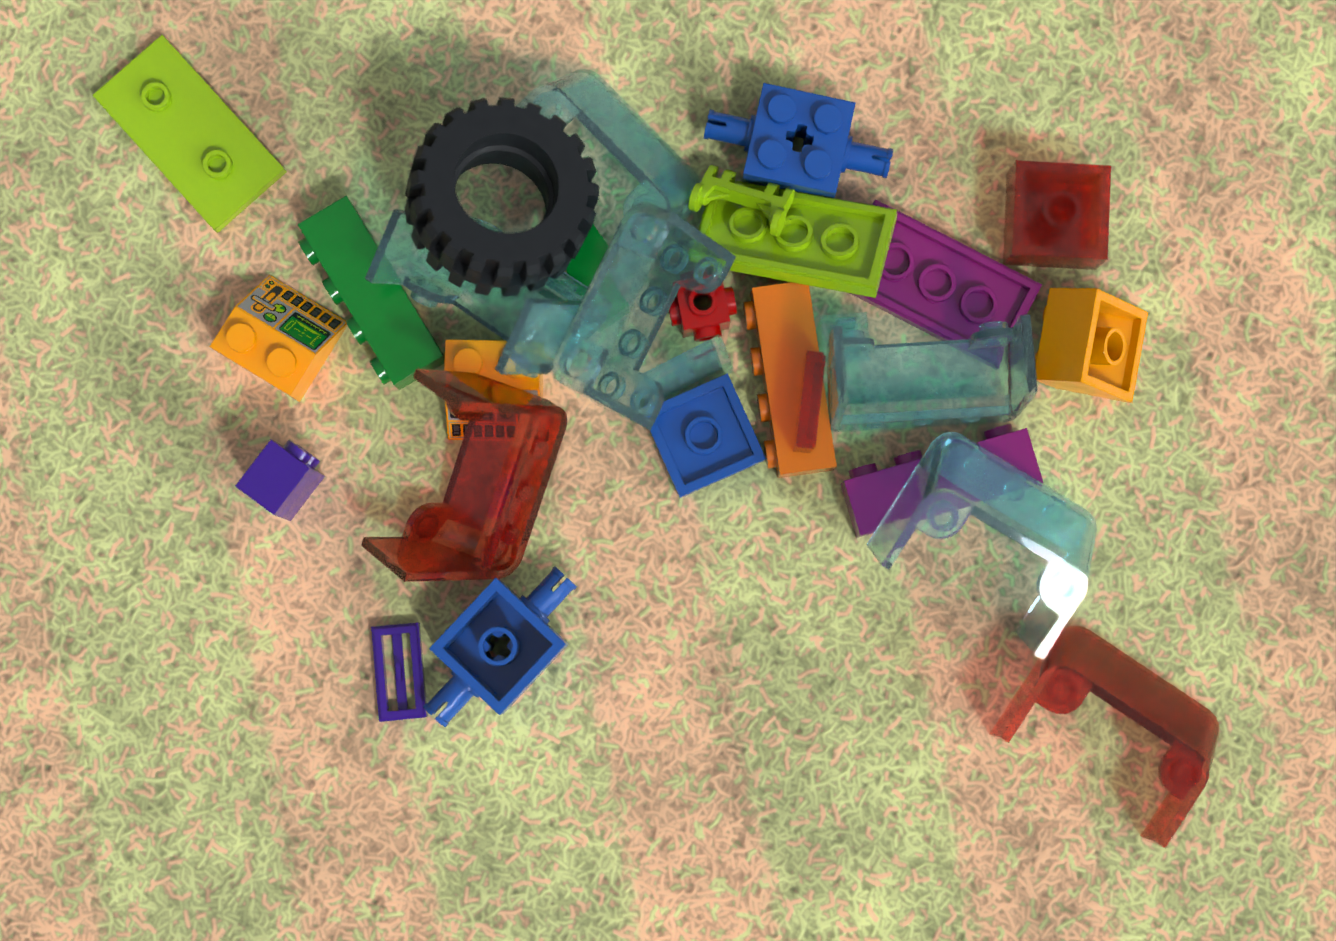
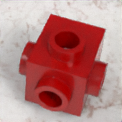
[667,271,737,342]

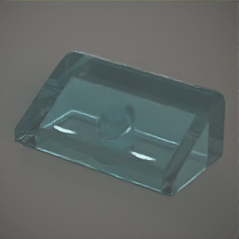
[636,336,733,408]

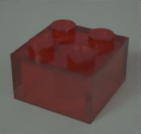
[1003,160,1111,270]

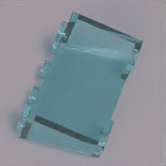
[553,203,736,430]

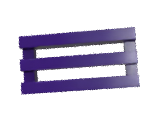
[371,622,428,722]

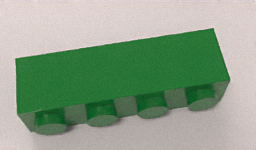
[298,195,445,390]

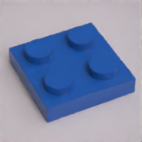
[641,373,766,498]

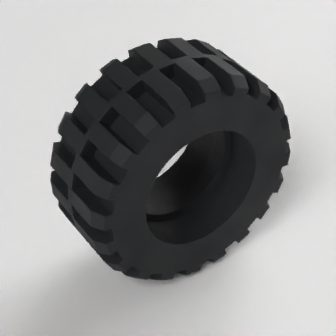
[405,97,599,297]

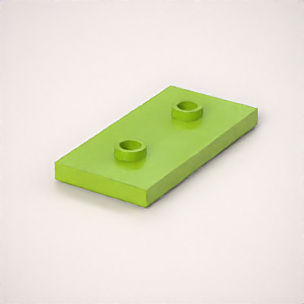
[92,35,287,233]
[690,177,897,298]

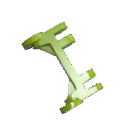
[688,165,795,237]

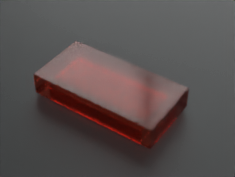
[793,351,826,453]

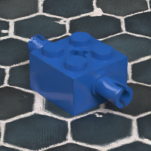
[703,83,893,198]
[423,566,577,727]

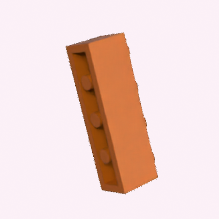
[743,282,837,478]

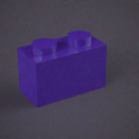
[235,440,325,521]

